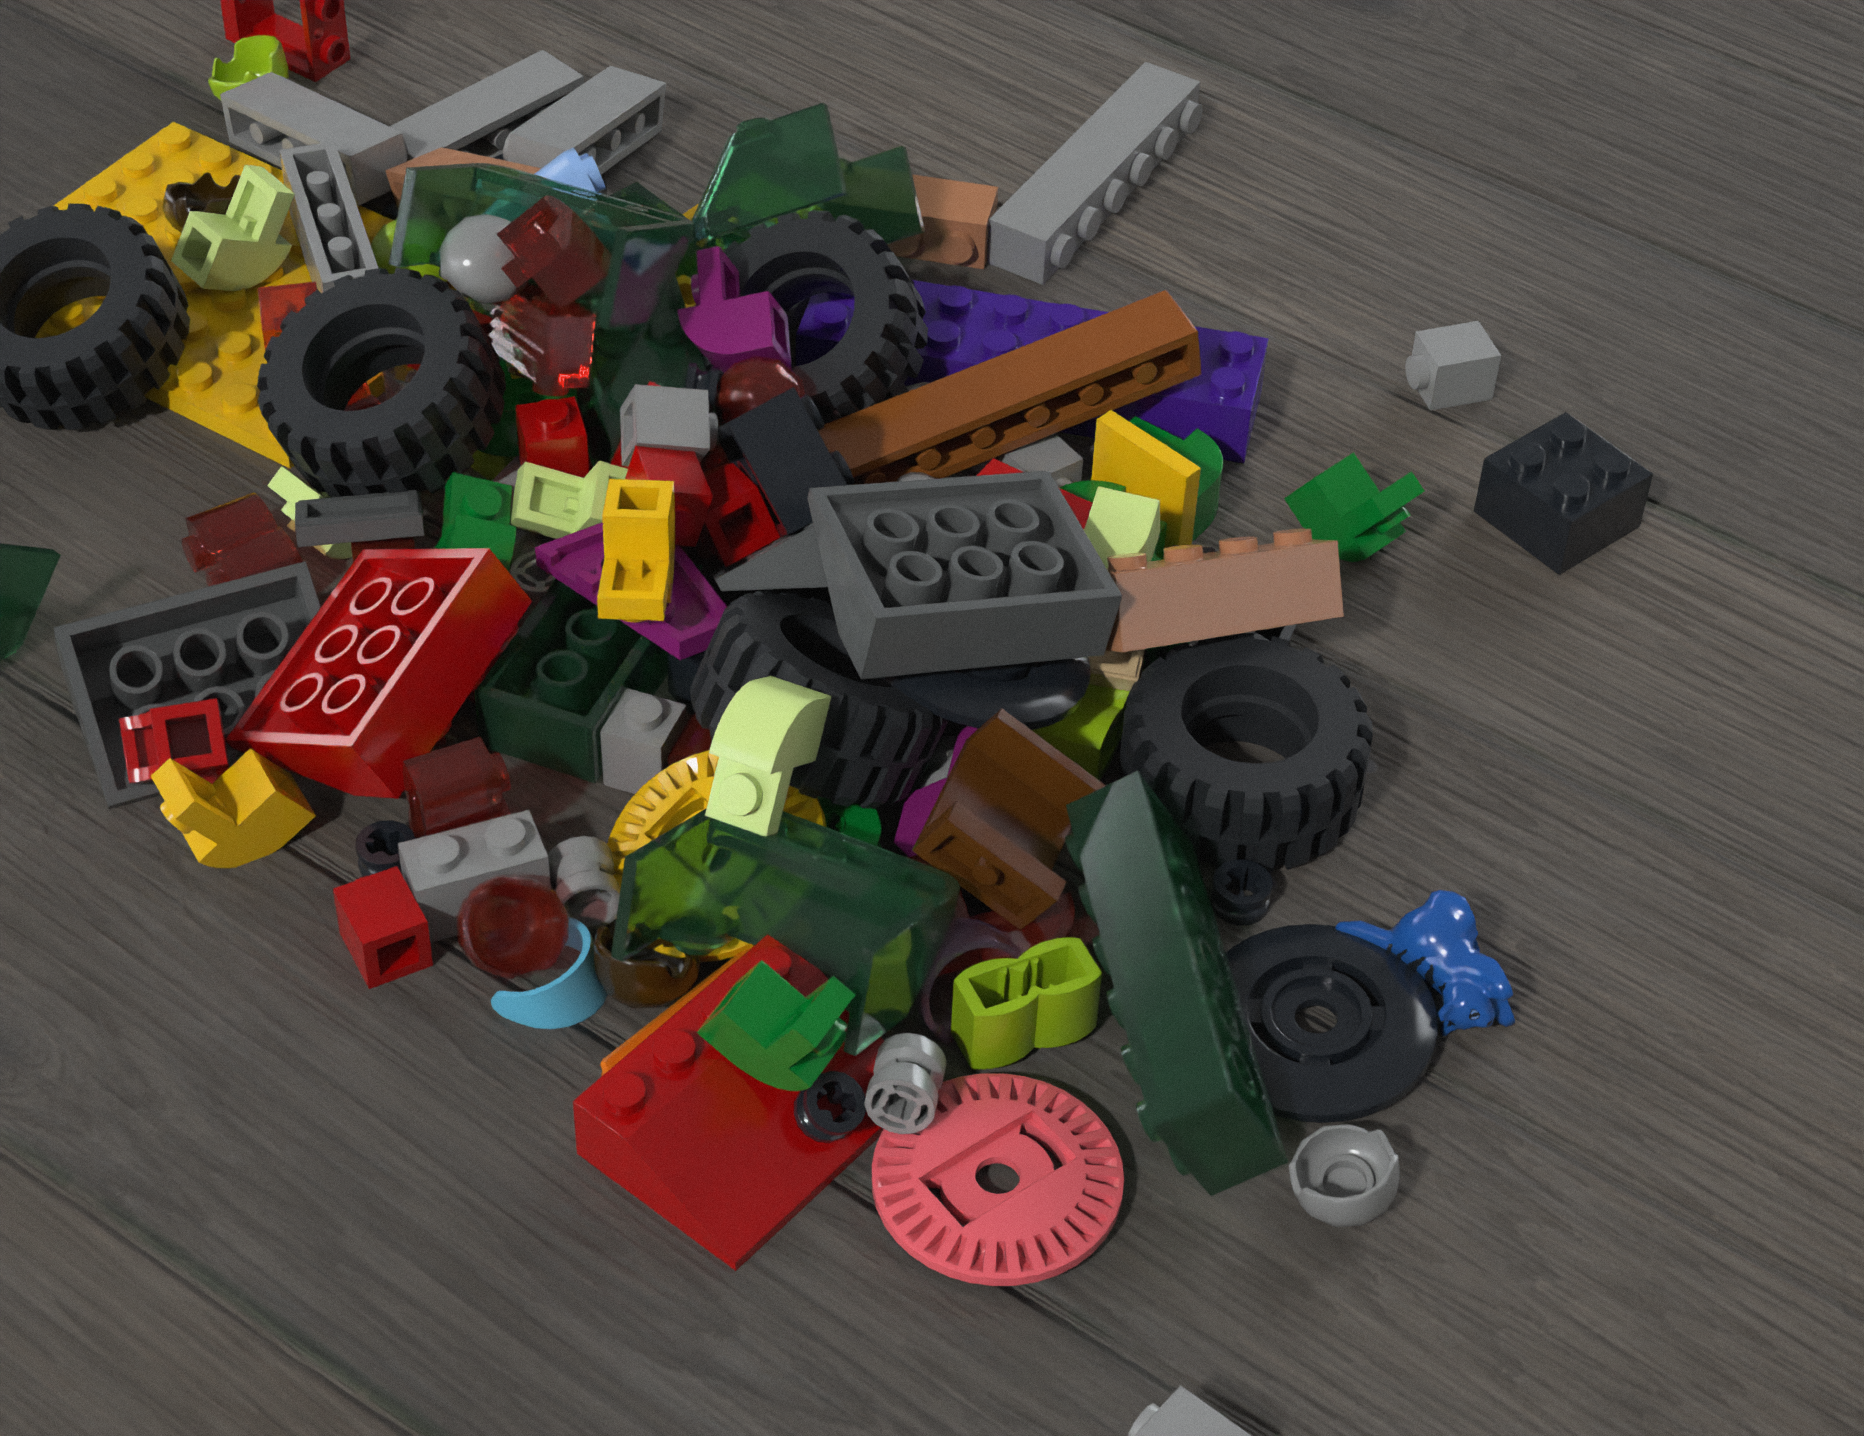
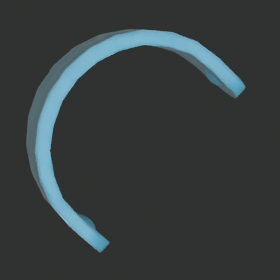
[491,916,608,1029]

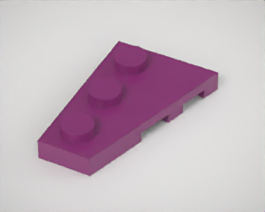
[535,522,727,660]

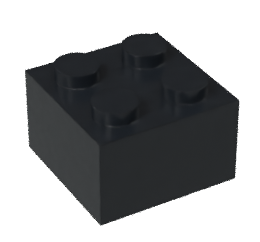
[717,387,855,537]
[1473,412,1653,575]

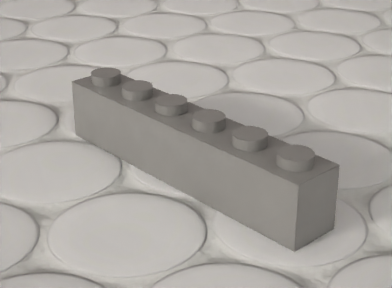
[987,62,1203,285]

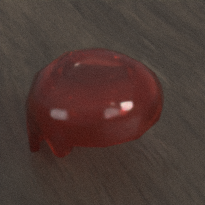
[715,355,805,426]
[456,874,569,979]

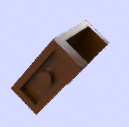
[912,708,1108,930]

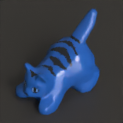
[1335,890,1515,1036]

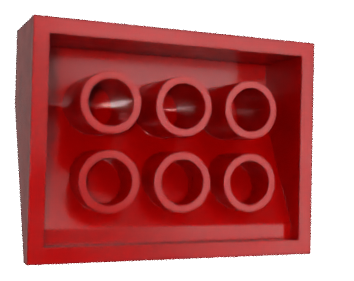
[225,548,532,799]
[573,934,884,1271]

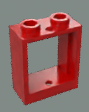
[220,0,351,82]

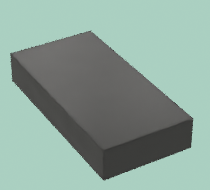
[295,490,424,547]

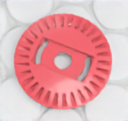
[871,1073,1124,1286]

